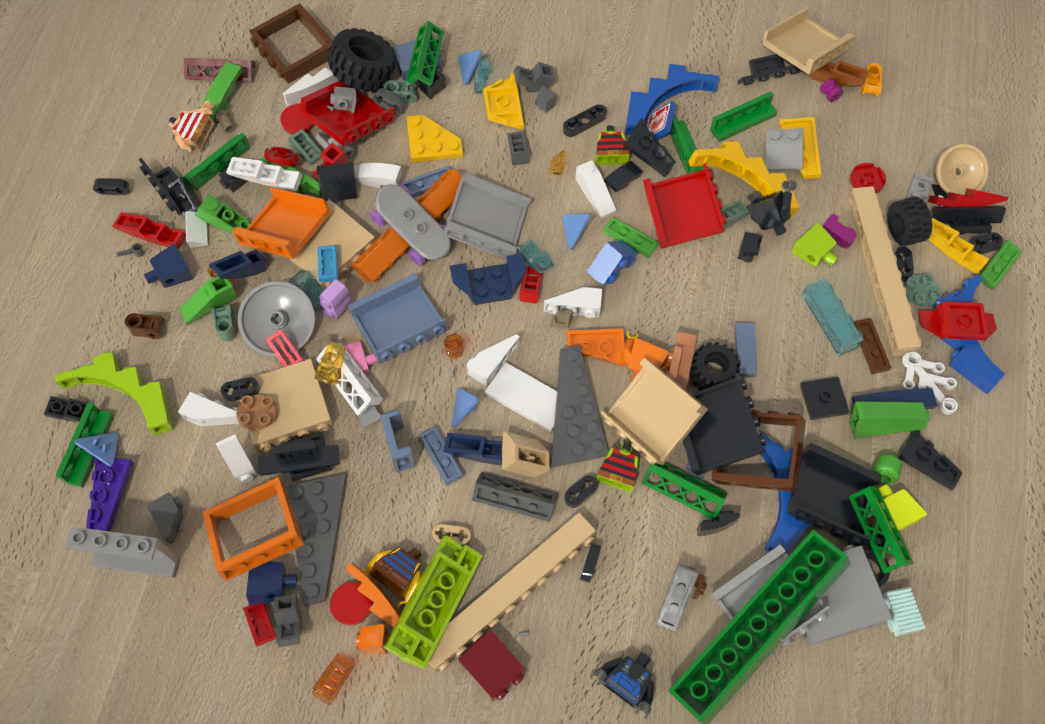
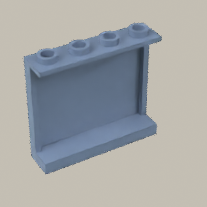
[348,273,448,364]

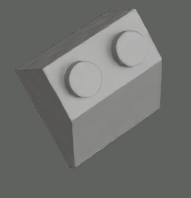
[766,128,804,171]

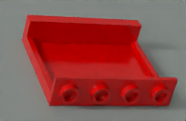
[300,81,395,147]
[643,163,727,249]

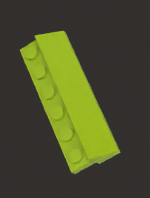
[383,535,483,669]

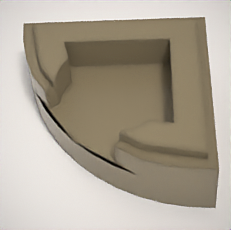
[550,309,572,328]

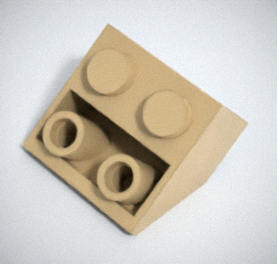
[502,432,549,478]

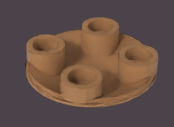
[236,394,277,431]

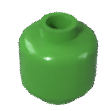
[873,454,903,484]

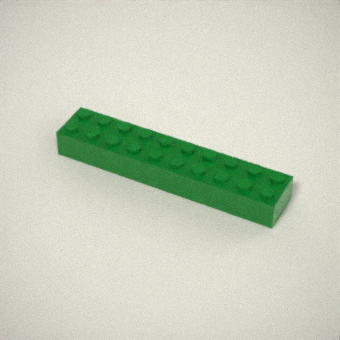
[668,530,850,724]

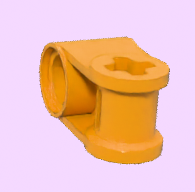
[861,63,882,97]

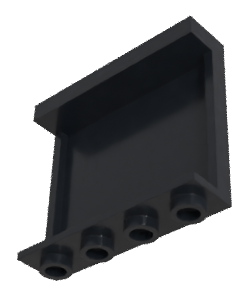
[683,373,767,476]
[787,443,882,546]

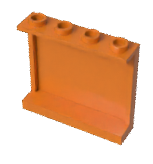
[232,187,331,259]

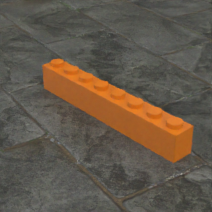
[351,169,462,282]

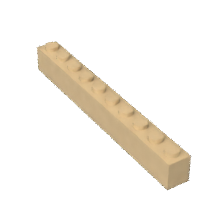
[847,186,921,357]
[428,513,596,673]

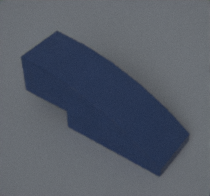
[209,249,267,279]
[443,433,503,466]

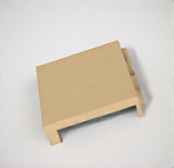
[762,7,854,75]
[282,199,375,292]
[601,358,708,465]
[240,359,333,452]

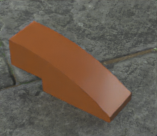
[811,59,870,86]

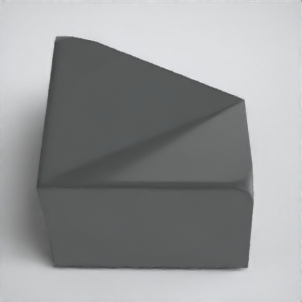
[535,86,556,113]

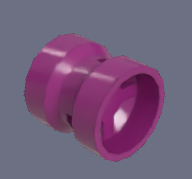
[819,78,844,102]

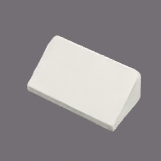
[185,211,208,248]

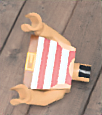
[168,101,215,152]

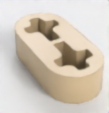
[432,524,471,546]

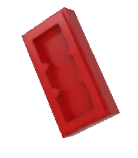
[243,603,277,647]

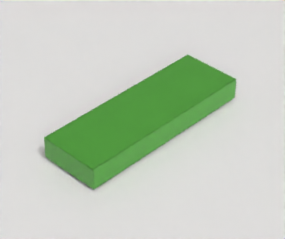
[603,217,659,258]
[980,240,1022,290]

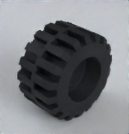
[887,197,933,246]
[690,342,741,391]

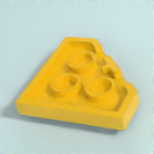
[406,115,463,163]

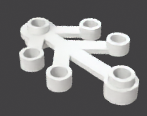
[901,352,958,415]

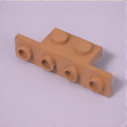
[665,332,697,390]

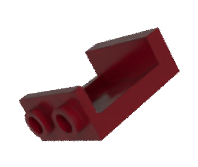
[458,630,525,702]

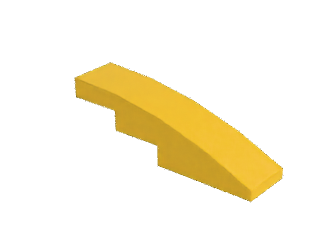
[928,218,989,274]

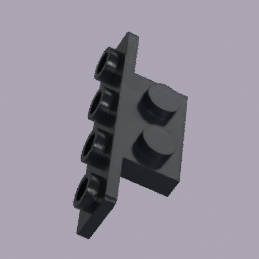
[737,54,801,86]
[138,158,182,216]
[932,206,1006,235]
[258,439,340,476]

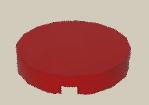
[280,104,314,135]
[264,147,300,166]
[850,163,886,193]
[330,582,373,626]

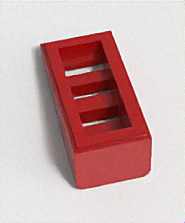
[519,266,543,304]

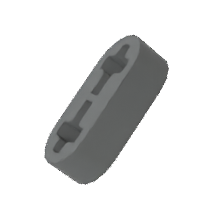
[373,88,405,115]

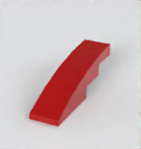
[928,188,1008,207]
[112,212,186,249]

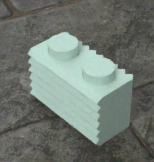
[882,587,925,637]

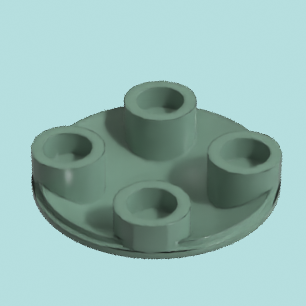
[904,273,942,307]

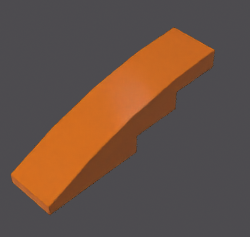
[345,562,401,627]

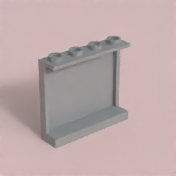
[442,173,531,259]
[65,527,180,578]
[712,544,830,661]
[804,545,892,646]

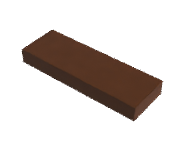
[852,318,892,374]

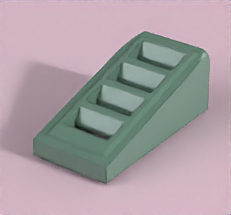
[288,129,322,165]
[720,200,750,229]

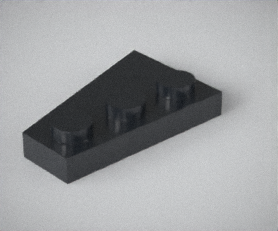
[623,118,675,177]
[898,430,962,491]

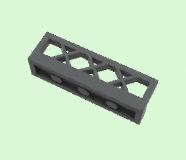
[472,472,558,522]

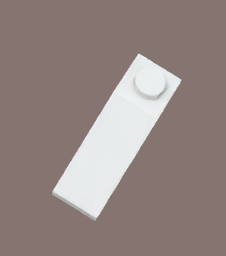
[575,160,616,219]
[467,334,520,387]
[215,434,258,484]

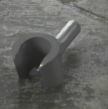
[116,243,145,257]

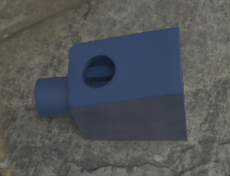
[144,243,194,288]
[246,561,298,606]

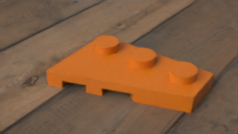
[566,328,626,367]

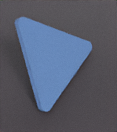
[458,50,482,85]
[562,214,590,249]
[451,388,479,428]
[75,432,118,466]

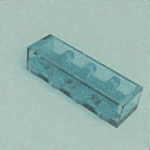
[802,279,863,356]

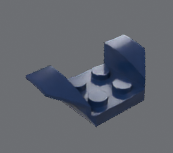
[449,254,526,305]

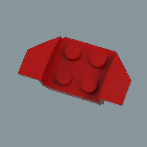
[918,301,997,341]

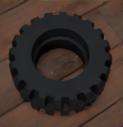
[328,28,397,92]

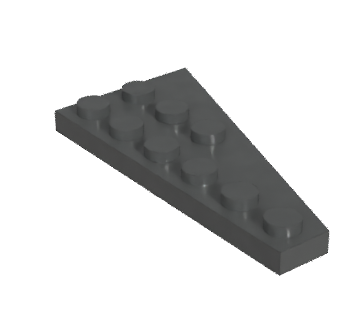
[550,345,608,468]
[286,473,347,606]

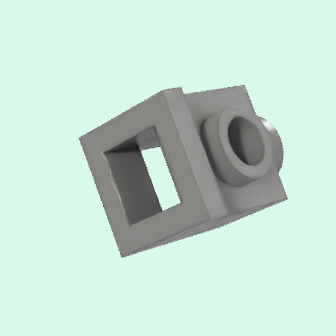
[330,87,356,113]
[905,173,934,201]

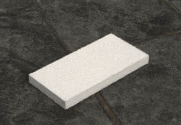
[485,362,557,432]

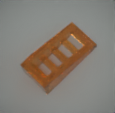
[312,653,355,705]

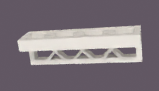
[316,343,383,416]

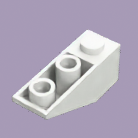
[544,287,602,318]
[178,392,240,426]

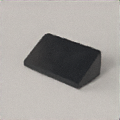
[166,177,202,218]

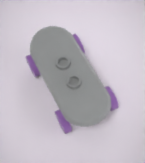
[369,184,451,266]

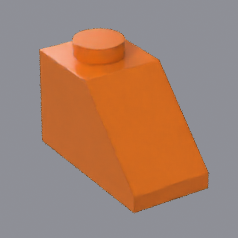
[356,624,389,654]

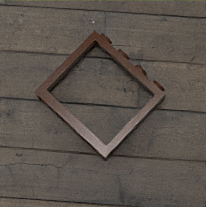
[249,3,333,84]
[711,409,806,492]

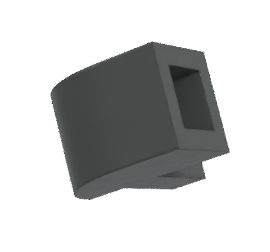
[514,62,555,92]
[274,594,302,647]

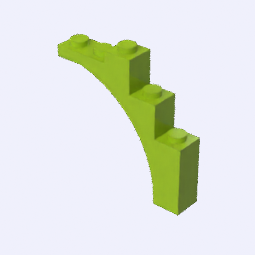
[55,352,174,435]

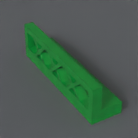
[406,21,444,86]
[710,91,777,142]
[669,114,704,174]
[184,133,250,190]
[55,402,115,488]
[642,462,728,520]
[849,486,914,574]

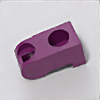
[823,213,857,249]

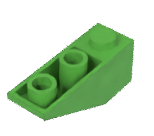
[195,194,252,234]
[179,276,238,324]

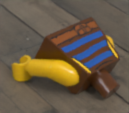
[362,547,422,610]

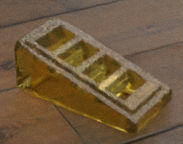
[314,341,346,384]

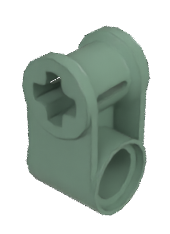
[384,80,417,103]
[211,303,236,341]

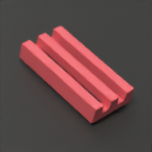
[266,329,304,367]

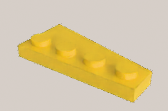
[779,117,821,179]

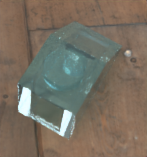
[287,270,324,311]

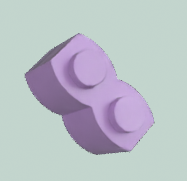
[319,279,352,320]

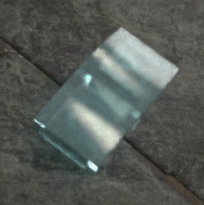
[474,55,491,94]
[516,239,555,274]

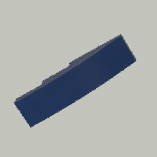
[852,388,938,409]

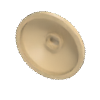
[936,144,989,195]

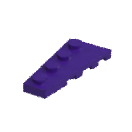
[86,457,134,532]

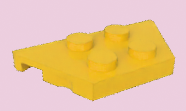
[483,73,524,130]

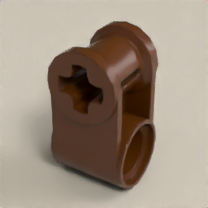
[125,313,166,339]

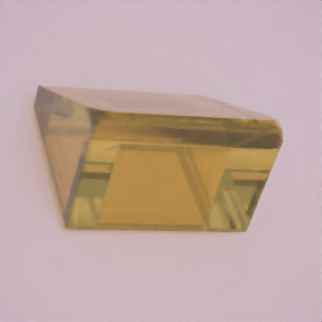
[549,150,565,175]

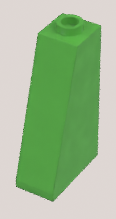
[849,402,930,439]

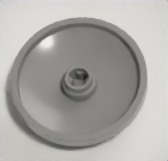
[238,281,316,357]

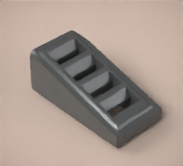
[507,131,529,165]

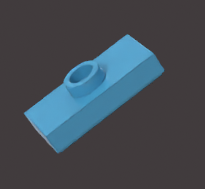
[318,245,339,282]

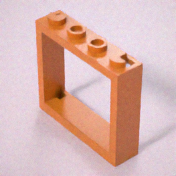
[202,477,304,581]

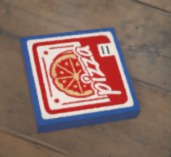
[646,101,676,140]

